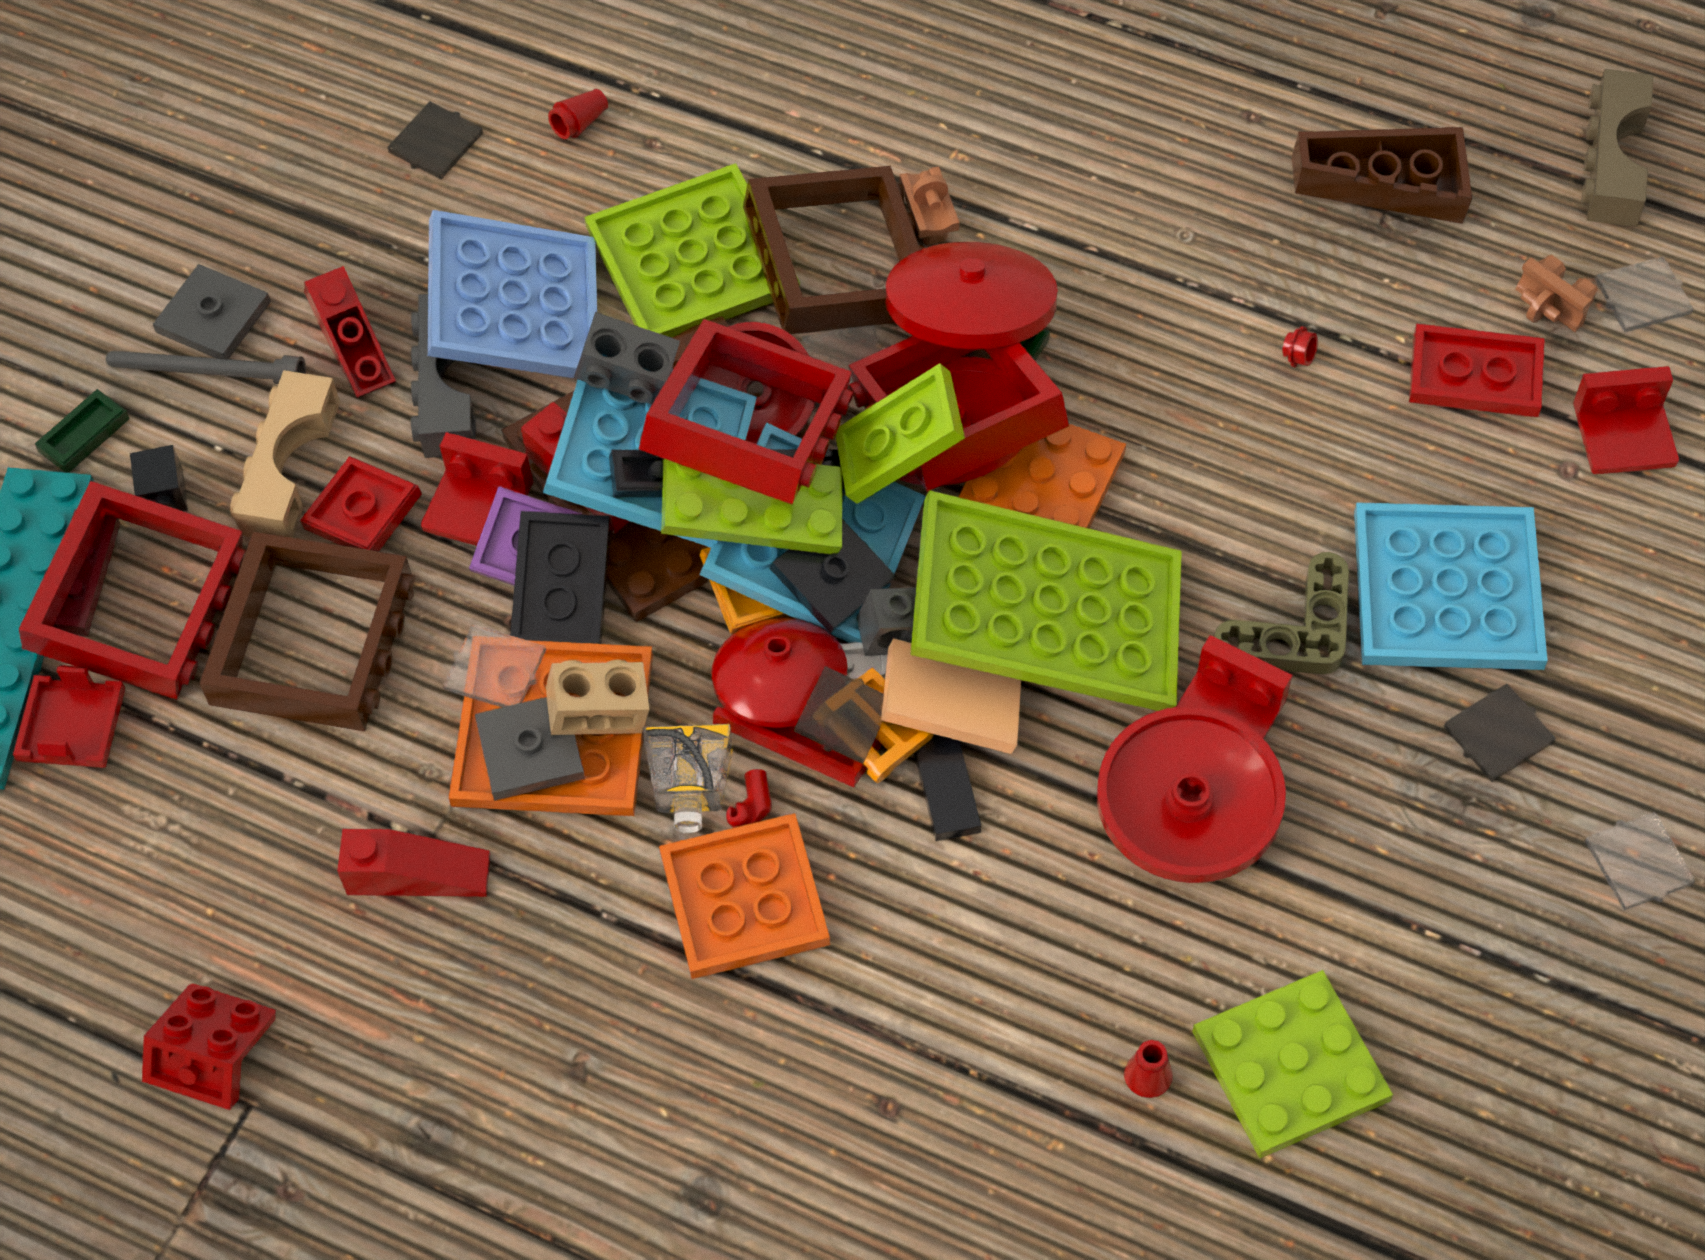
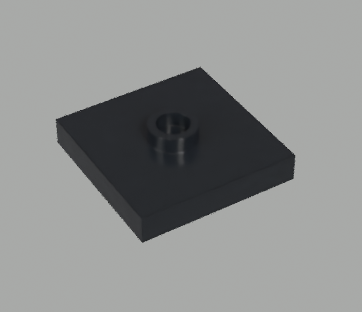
[769,519,896,634]

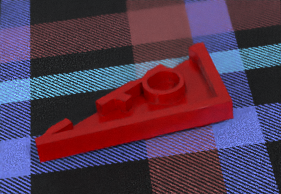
[713,707,882,788]

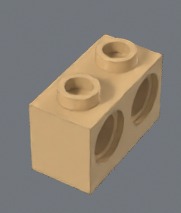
[546,660,650,735]

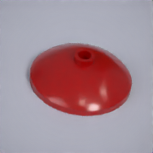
[701,322,816,444]
[712,618,848,728]

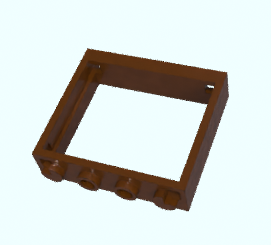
[743,166,924,335]
[199,531,416,732]

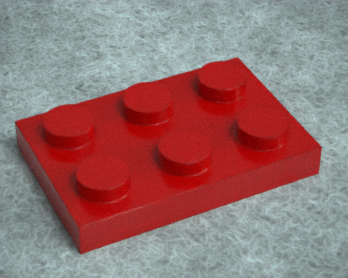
[1409,323,1545,418]

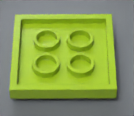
[1192,970,1393,1159]

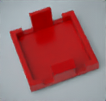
[13,665,126,768]

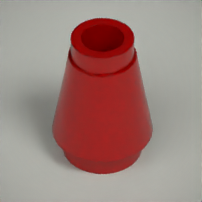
[548,89,608,139]
[1124,1040,1173,1098]

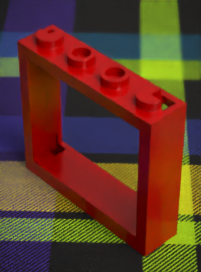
[639,319,854,505]
[848,336,1069,492]
[19,481,246,700]

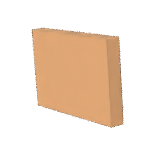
[881,638,1021,754]

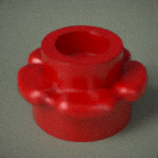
[1282,326,1318,368]

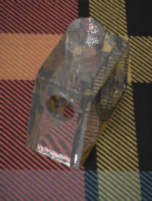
[643,724,733,833]

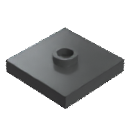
[153,264,271,359]
[475,697,585,801]

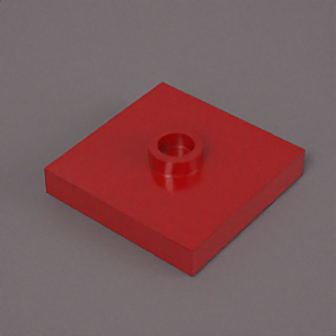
[300,456,422,552]

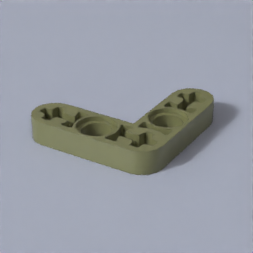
[1214,552,1349,674]

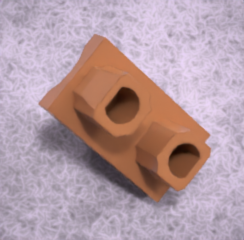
[899,166,960,245]
[1515,254,1598,332]

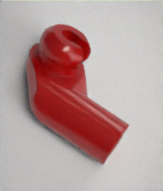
[726,769,772,828]

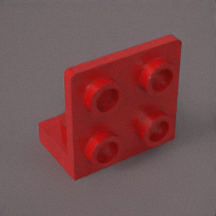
[1573,366,1679,475]
[421,432,533,546]
[1176,635,1293,739]
[142,984,276,1110]

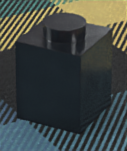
[130,445,188,512]

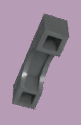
[411,294,476,458]

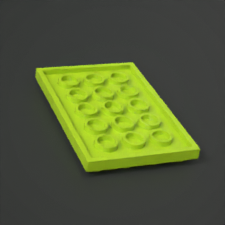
[910,491,1182,711]

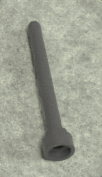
[106,351,306,384]

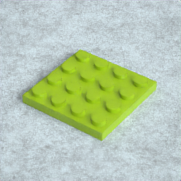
[584,163,801,338]

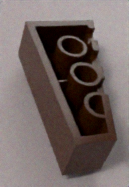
[1291,127,1472,224]

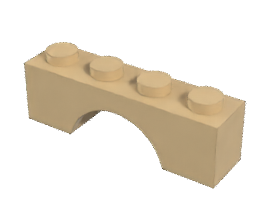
[230,370,340,538]

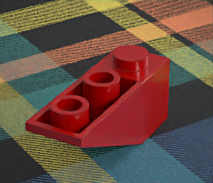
[304,266,396,398]

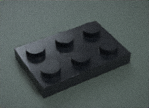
[510,511,611,644]

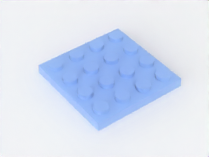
[428,210,597,378]

